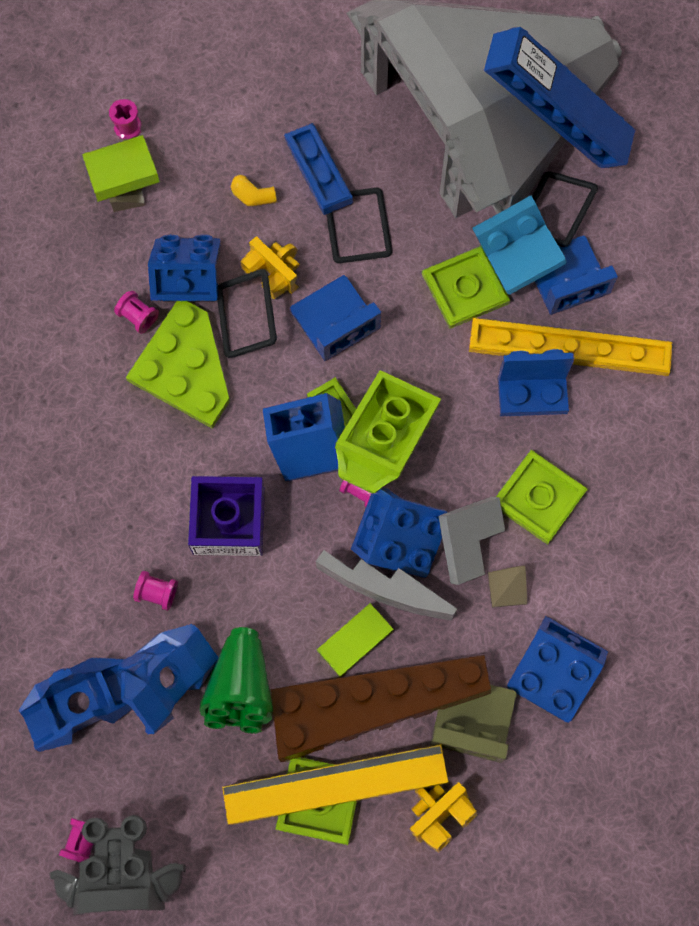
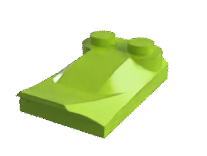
[335,370,441,493]

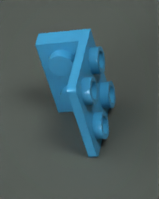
[472,195,567,294]

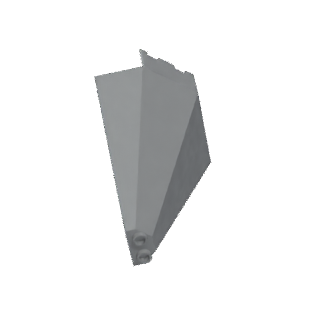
[346,0,622,218]

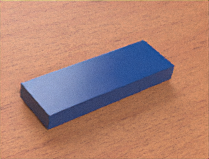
[284,123,353,215]

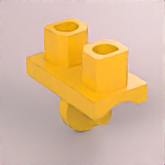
[240,236,300,299]
[409,782,477,853]

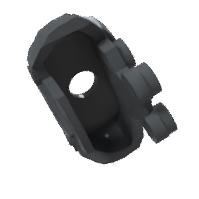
[50,815,186,915]

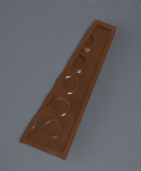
[271,655,491,762]

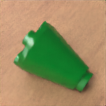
[199,627,273,734]

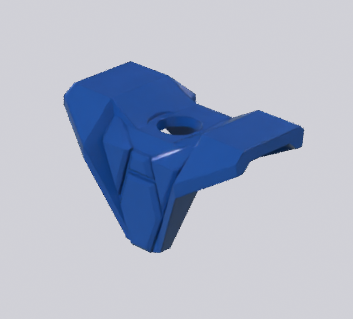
[115,624,219,734]
[19,658,132,752]

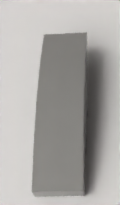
[316,550,457,621]

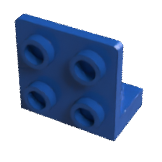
[148,234,221,301]
[535,235,618,315]
[290,275,381,361]
[497,349,574,417]
[351,487,447,578]
[507,616,608,723]

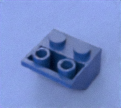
[263,393,345,481]

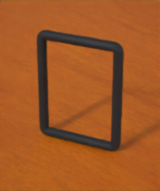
[532,171,598,247]
[326,187,392,263]
[217,269,277,358]

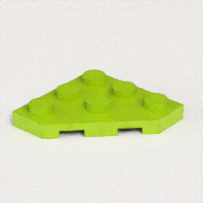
[126,301,230,429]

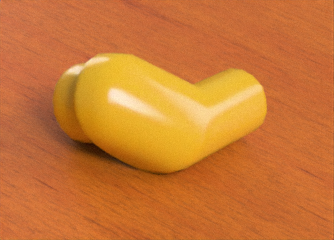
[231,175,277,207]

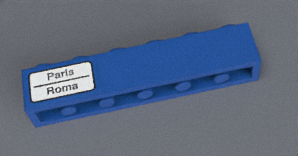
[484,27,635,168]

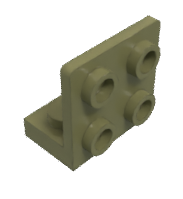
[430,684,516,763]

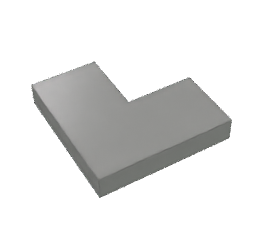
[439,497,505,585]

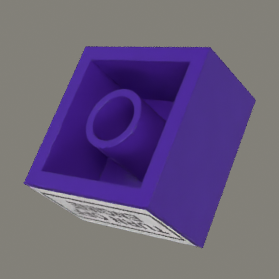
[188,476,265,556]

